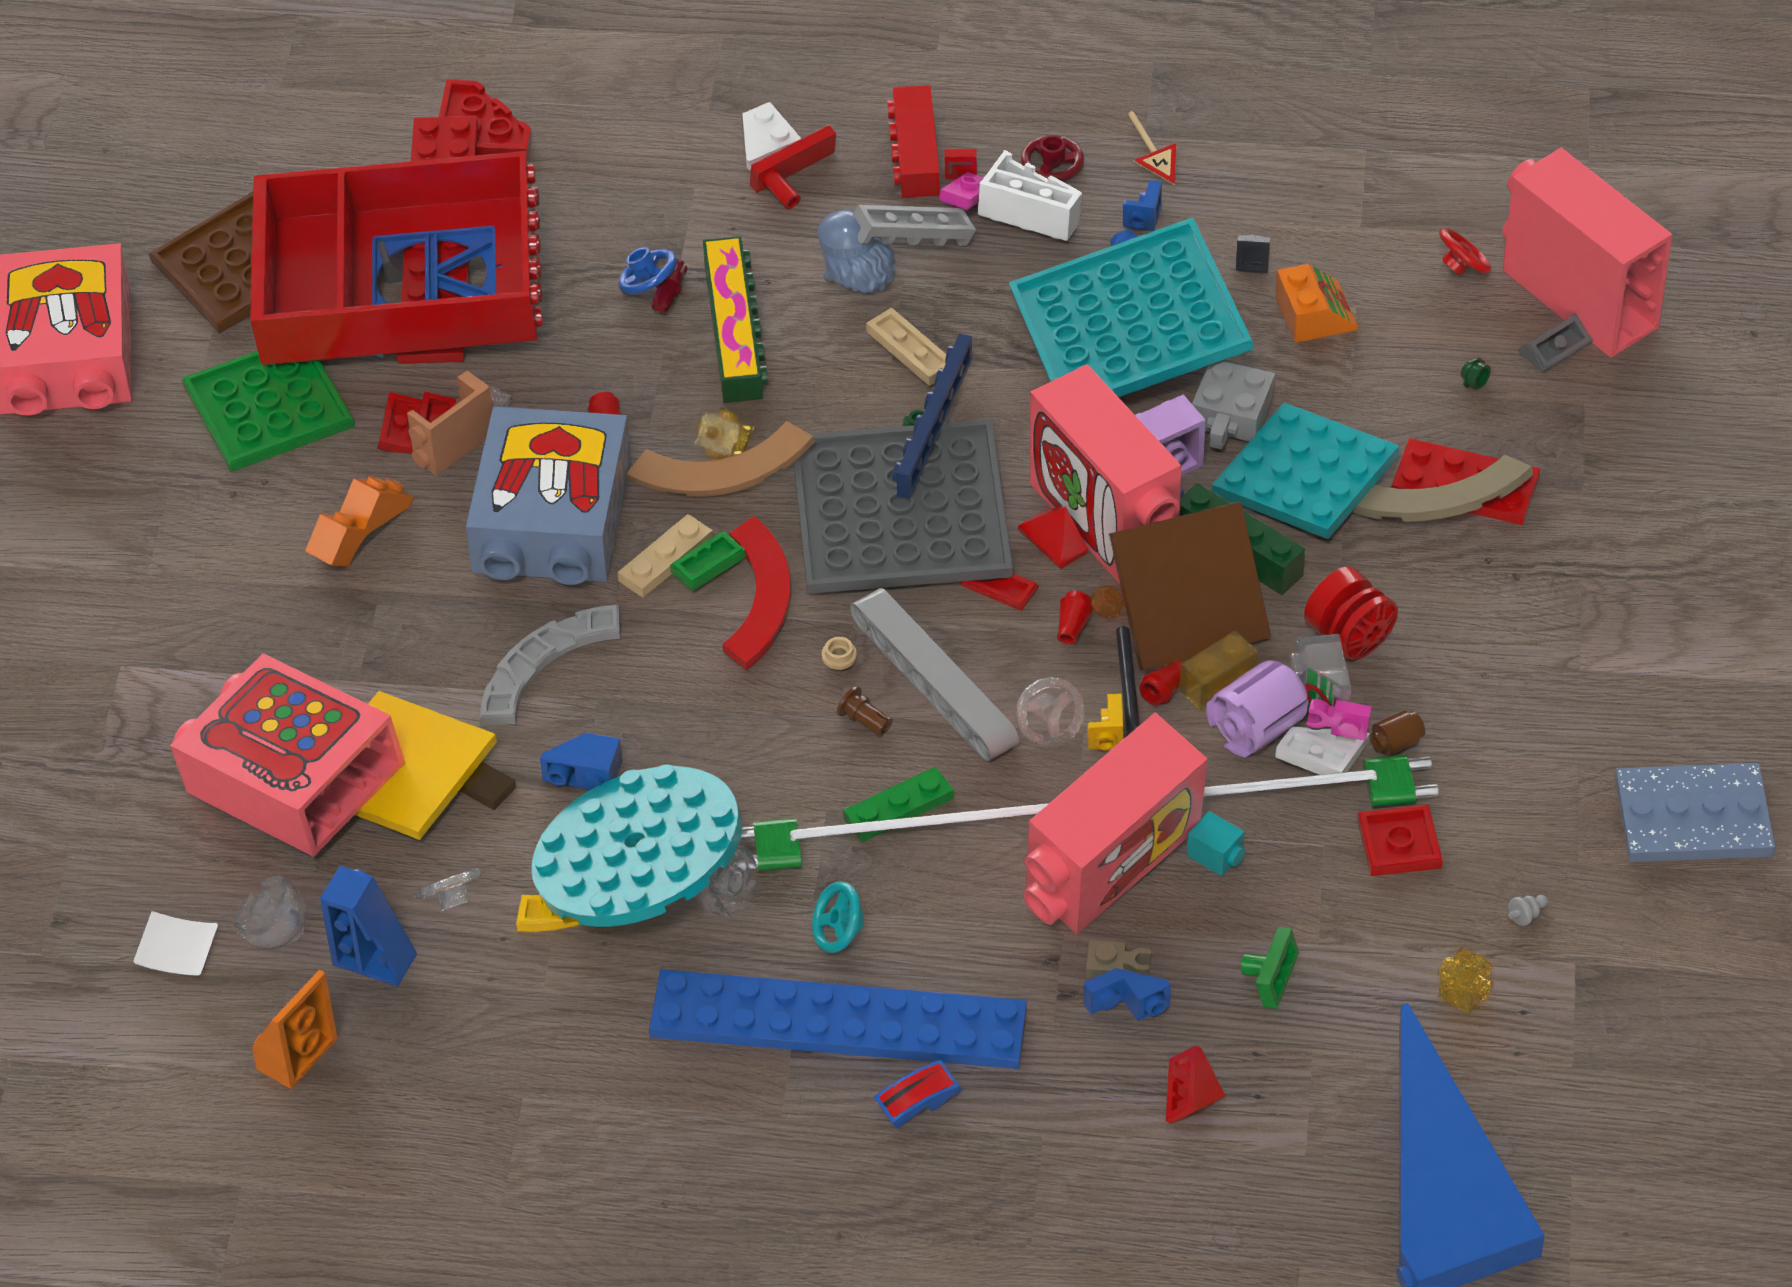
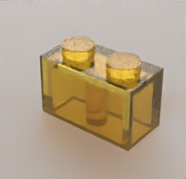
[1180,631,1258,712]

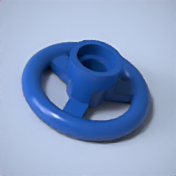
[618,247,677,294]

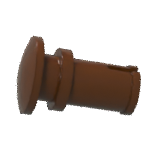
[836,686,893,737]

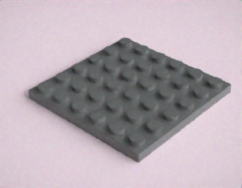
[794,419,1013,594]

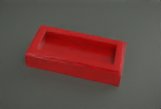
[961,573,1038,611]

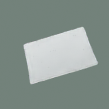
[134,911,218,975]

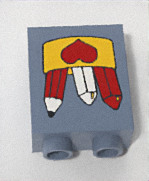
[466,406,631,585]

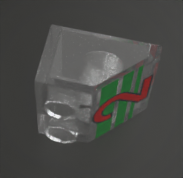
[1290,634,1351,728]

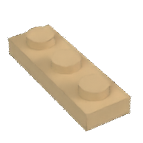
[866,307,946,386]
[617,514,713,598]

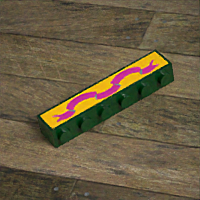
[703,236,768,403]

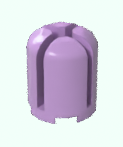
[1206,660,1309,757]

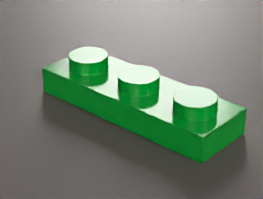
[843,766,954,843]

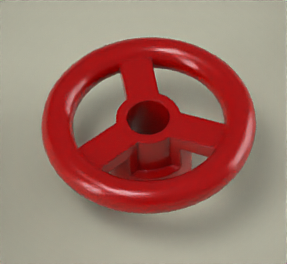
[1439,227,1492,275]

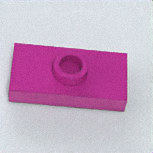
[939,172,984,210]

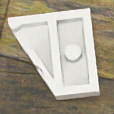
[743,102,801,170]
[1275,727,1369,775]

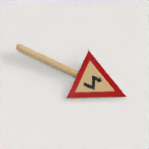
[1128,111,1177,186]

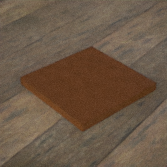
[149,192,253,334]
[1109,502,1271,670]

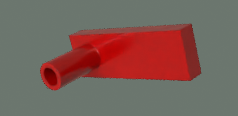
[750,125,836,209]

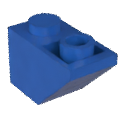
[540,733,623,791]

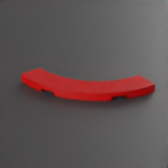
[722,516,791,670]

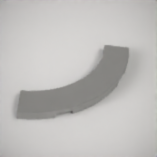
[480,605,620,726]

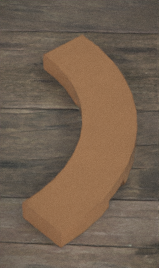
[626,421,815,497]

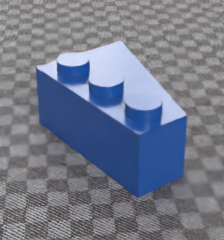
[320,866,417,987]

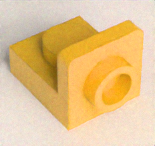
[1087,694,1124,751]

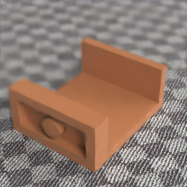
[407,370,493,476]

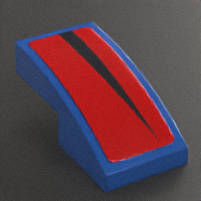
[874,1060,962,1129]

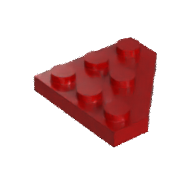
[438,79,532,158]

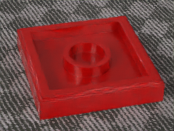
[1357,804,1443,876]

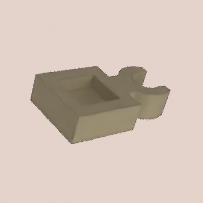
[1086,940,1151,978]

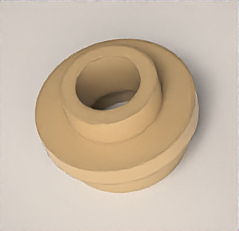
[822,637,857,670]

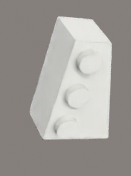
[978,150,1082,241]

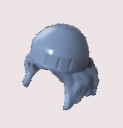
[817,209,895,294]

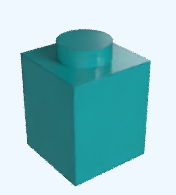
[1187,811,1246,876]

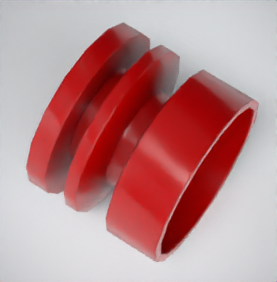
[1304,566,1398,660]

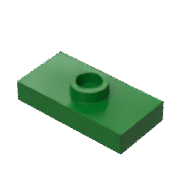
[670,531,746,592]

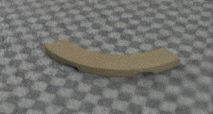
[1352,454,1533,522]

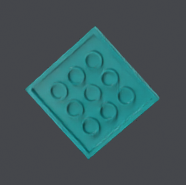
[1212,402,1399,539]

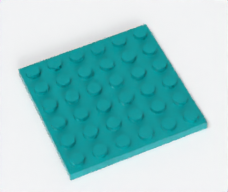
[1009,217,1254,397]

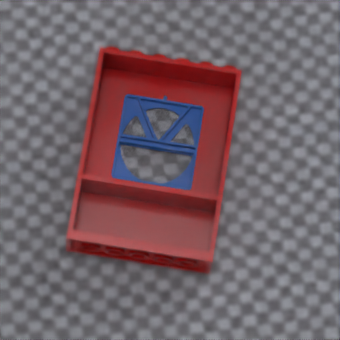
[250,151,543,365]

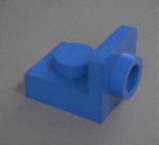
[1123,180,1162,231]

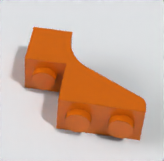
[305,476,414,567]

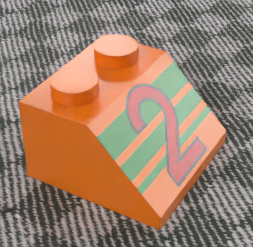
[1275,264,1358,343]

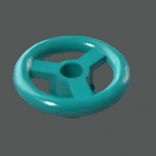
[812,881,864,953]

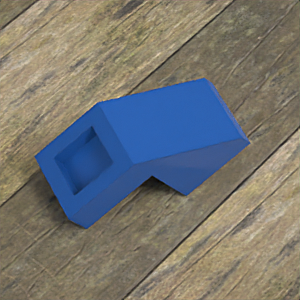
[1084,968,1171,1021]

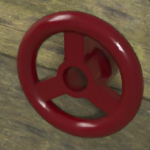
[1021,135,1084,181]

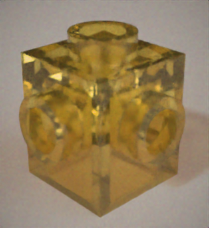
[695,408,754,459]
[1438,947,1494,1015]

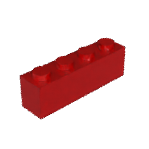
[887,85,940,198]

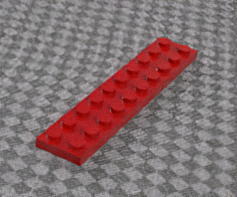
[397,115,478,364]

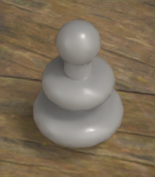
[1508,895,1548,926]

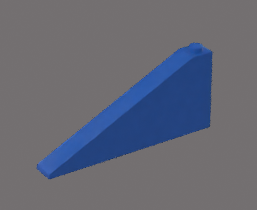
[1396,1003,1545,1287]

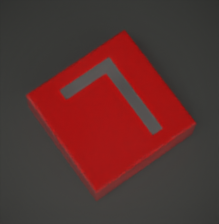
[944,149,977,180]

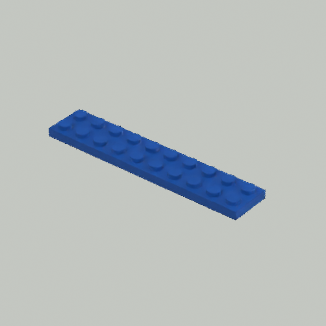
[649,969,1027,1069]

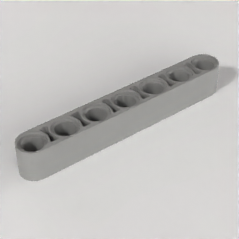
[850,588,1019,762]

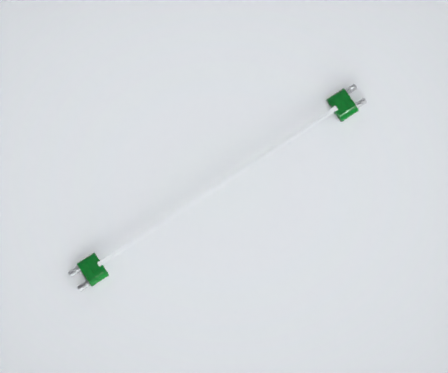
[732,755,1439,872]

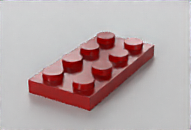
[1391,438,1541,525]

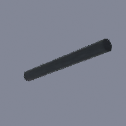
[1116,626,1140,736]

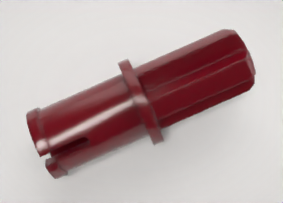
[651,259,688,314]

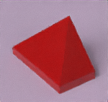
[1018,506,1087,569]
[1165,1045,1225,1124]

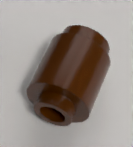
[1370,711,1425,756]

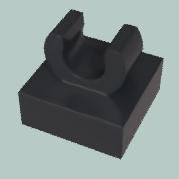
[1236,234,1271,272]

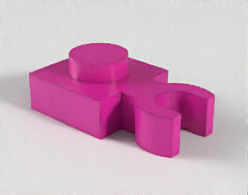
[1307,699,1372,741]

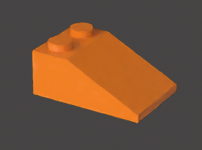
[252,969,338,1089]

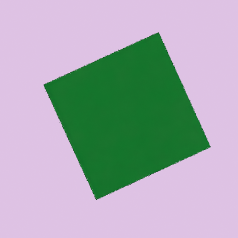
[182,351,355,472]

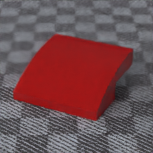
[377,391,457,454]

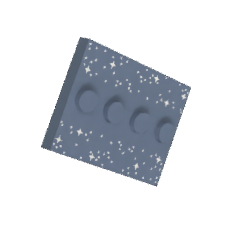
[1615,763,1775,862]

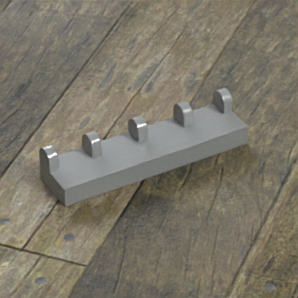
[853,205,976,246]

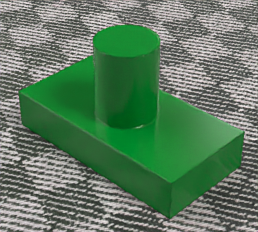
[1241,927,1299,1009]

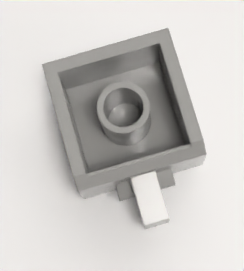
[1192,361,1275,449]

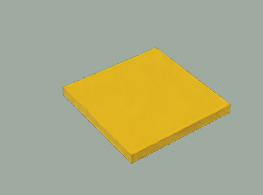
[355,691,497,840]

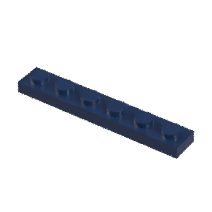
[892,333,972,499]

